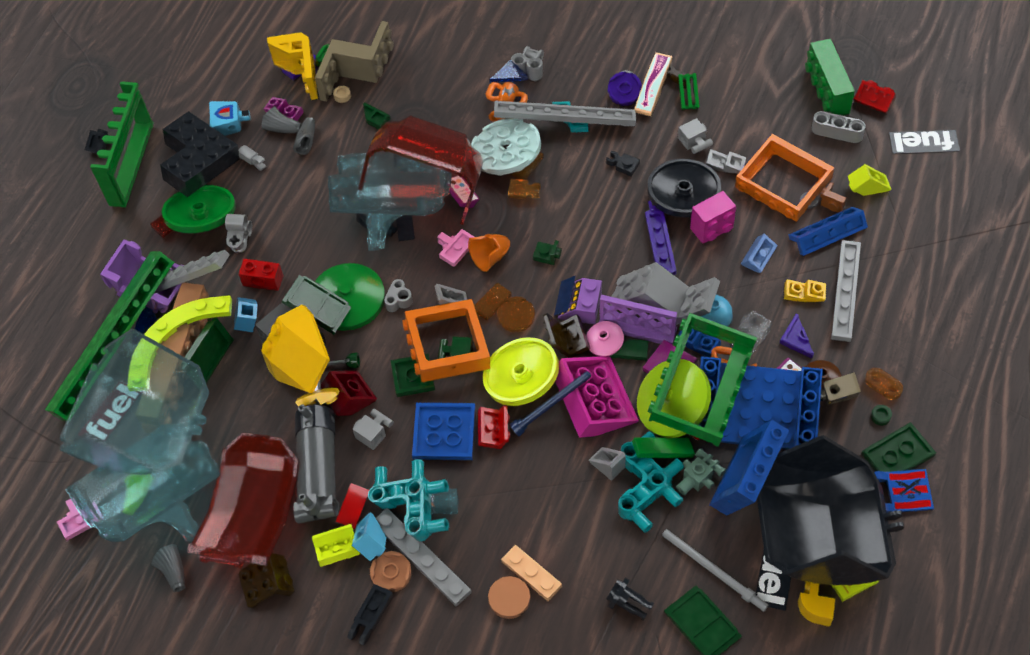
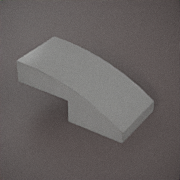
[705,149,746,173]

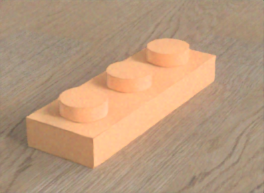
[501,545,562,601]

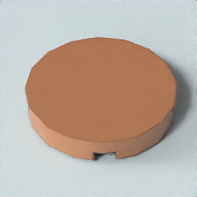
[370,551,412,592]
[488,576,531,619]

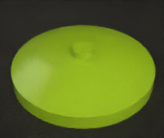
[637,359,711,438]

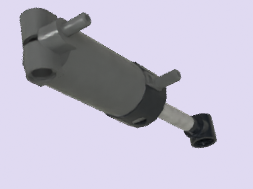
[294,333,339,524]

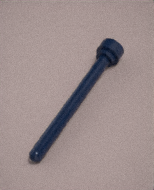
[510,371,591,437]

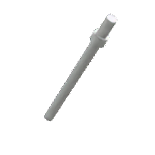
[662,529,769,612]

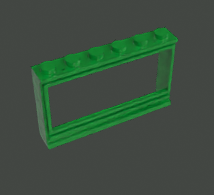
[90,81,154,207]
[647,313,757,447]

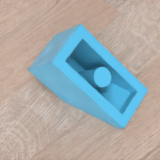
[352,512,386,561]

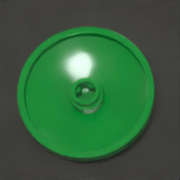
[162,185,236,233]
[315,263,385,331]

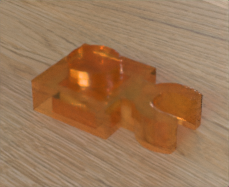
[508,179,541,199]

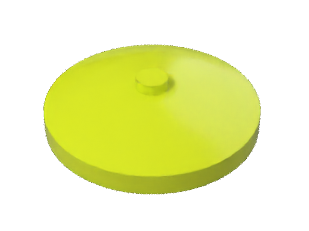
[483,337,559,406]

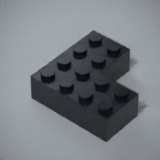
[160,111,240,197]

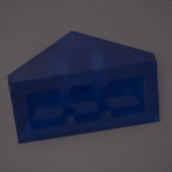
[489,60,528,83]

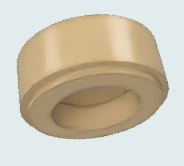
[333,86,351,103]

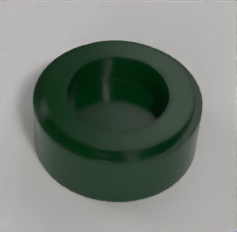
[871,405,892,426]

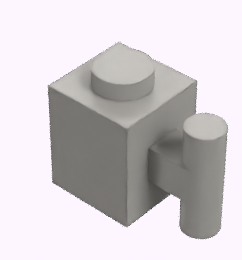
[678,118,713,154]
[353,409,394,450]

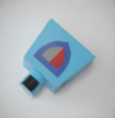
[209,101,251,136]

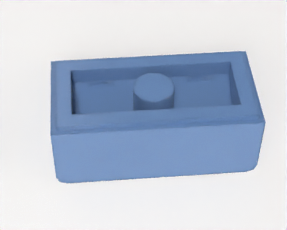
[741,234,778,273]

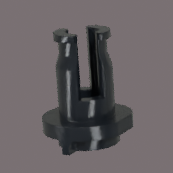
[606,577,654,621]

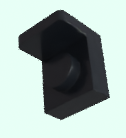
[85,129,110,154]

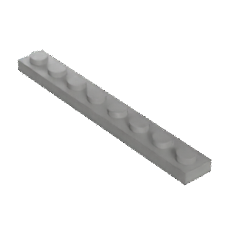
[494,101,636,126]

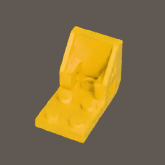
[267,33,318,100]

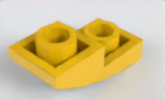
[784,279,826,302]
[295,388,340,407]

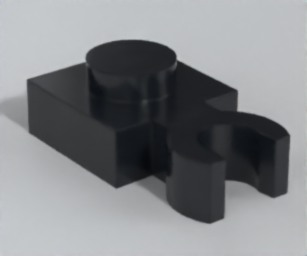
[606,151,640,177]

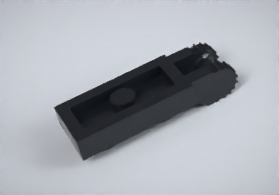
[347,584,393,646]

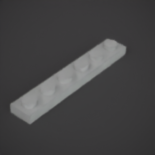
[831,240,861,342]
[154,250,230,293]
[376,508,472,607]

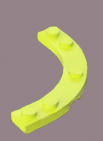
[127,295,232,392]

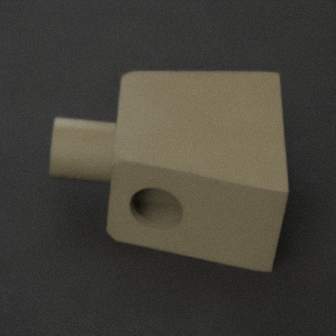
[820,372,861,405]

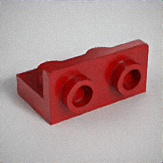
[853,80,896,114]

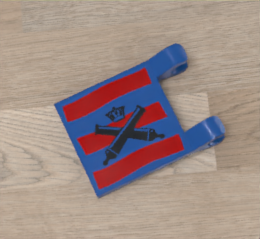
[874,469,934,513]

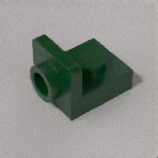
[533,240,562,265]

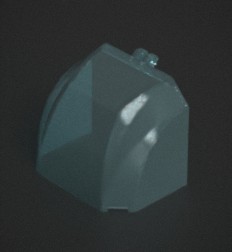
[60,328,210,475]

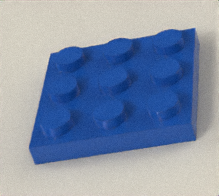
[412,403,476,460]

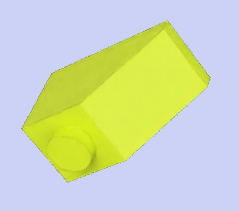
[848,164,891,196]

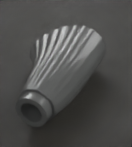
[262,106,302,133]
[293,117,315,155]
[151,544,185,592]

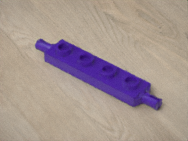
[645,201,677,275]

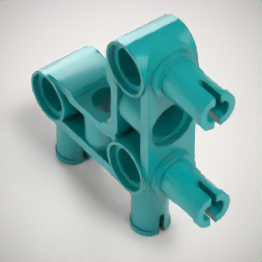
[618,431,684,533]
[368,459,449,541]

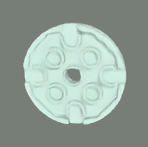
[470,118,541,176]

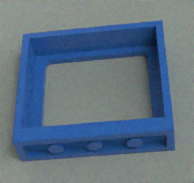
[709,420,789,516]

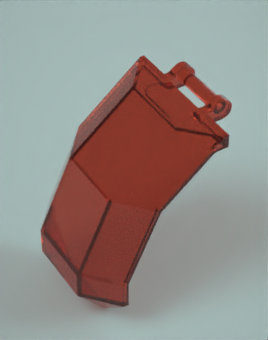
[187,432,299,569]

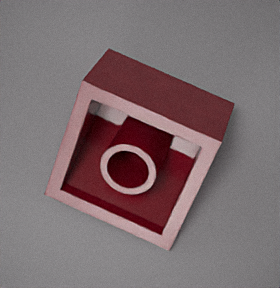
[320,371,377,416]

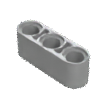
[812,111,865,143]

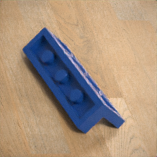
[789,207,868,256]

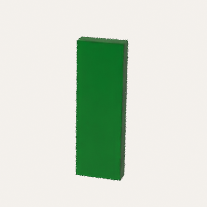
[632,437,695,458]

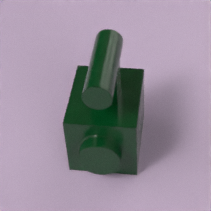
[437,336,473,359]

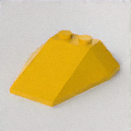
[261,305,330,393]

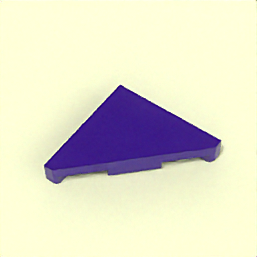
[780,314,814,358]

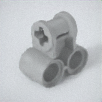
[511,46,544,81]
[225,214,252,253]

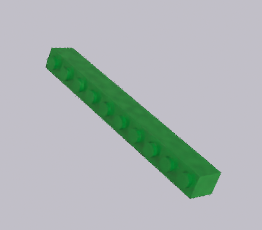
[45,251,174,422]

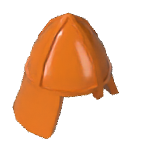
[468,234,510,272]

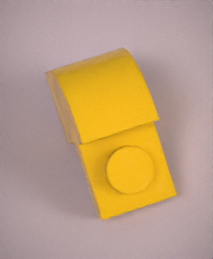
[798,581,835,626]

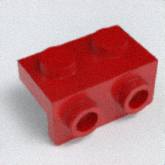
[478,405,510,449]

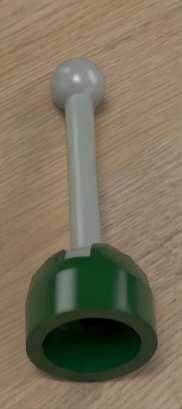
[327,352,360,368]

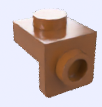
[820,182,846,213]

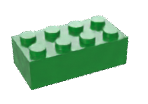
[805,39,855,116]

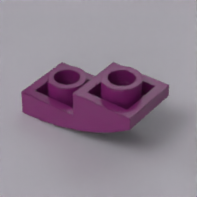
[263,97,304,121]

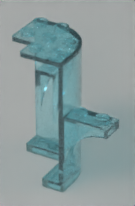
[328,150,451,251]
[65,424,220,542]

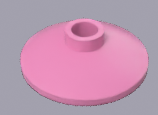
[586,321,624,357]

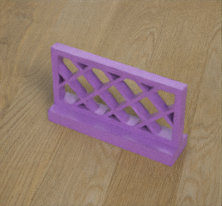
[599,295,677,344]

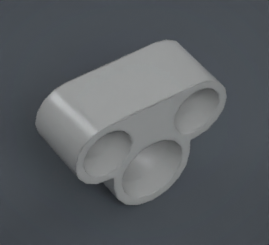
[384,279,413,312]

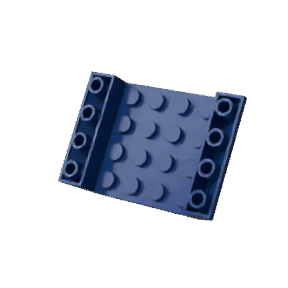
[699,356,823,450]

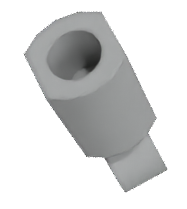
[239,145,266,171]

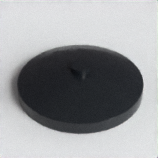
[647,159,721,217]

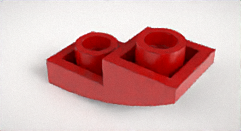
[336,483,369,529]

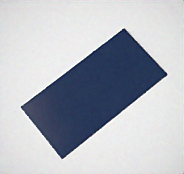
[554,275,576,316]

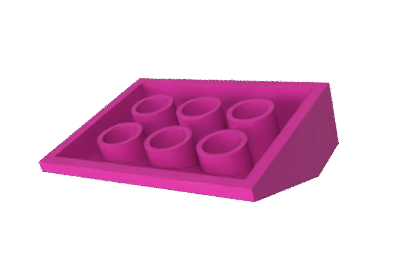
[555,356,639,437]

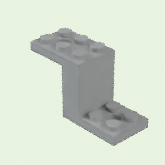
[610,262,720,325]

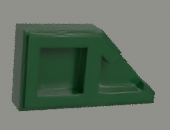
[363,102,391,131]
[611,339,648,361]

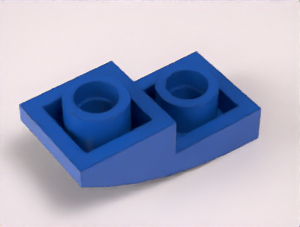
[678,329,721,357]

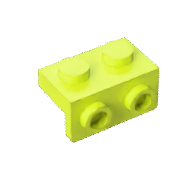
[312,524,360,567]

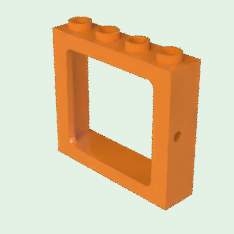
[735,134,834,222]
[402,299,490,382]

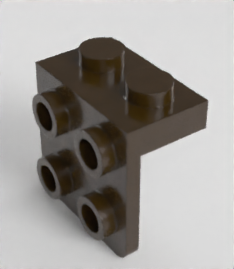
[543,313,590,358]
[239,552,295,608]

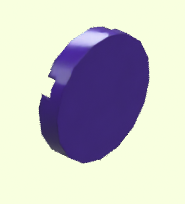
[608,72,642,106]

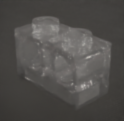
[729,310,772,355]

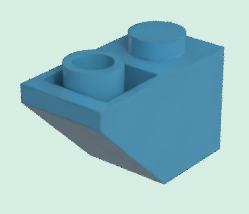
[234,297,258,332]

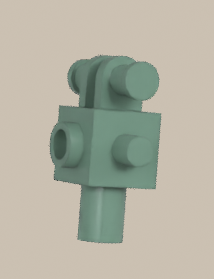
[676,448,726,495]

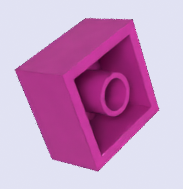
[690,191,736,244]

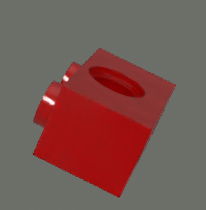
[239,259,283,291]

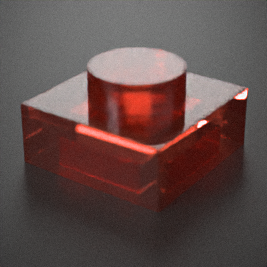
[150,215,173,238]

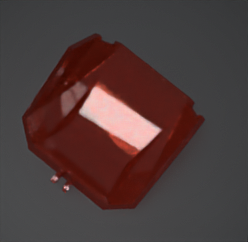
[358,116,483,225]

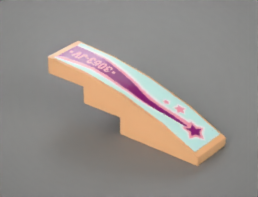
[634,52,672,116]

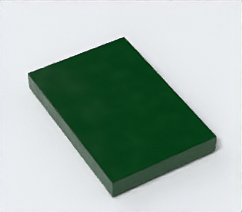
[861,422,936,485]

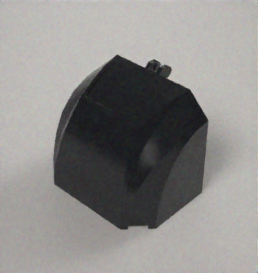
[757,435,904,585]

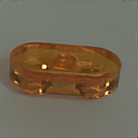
[865,368,903,400]

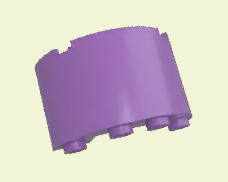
[100,240,185,313]

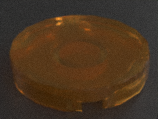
[497,297,535,332]

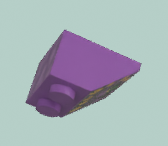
[558,278,602,325]

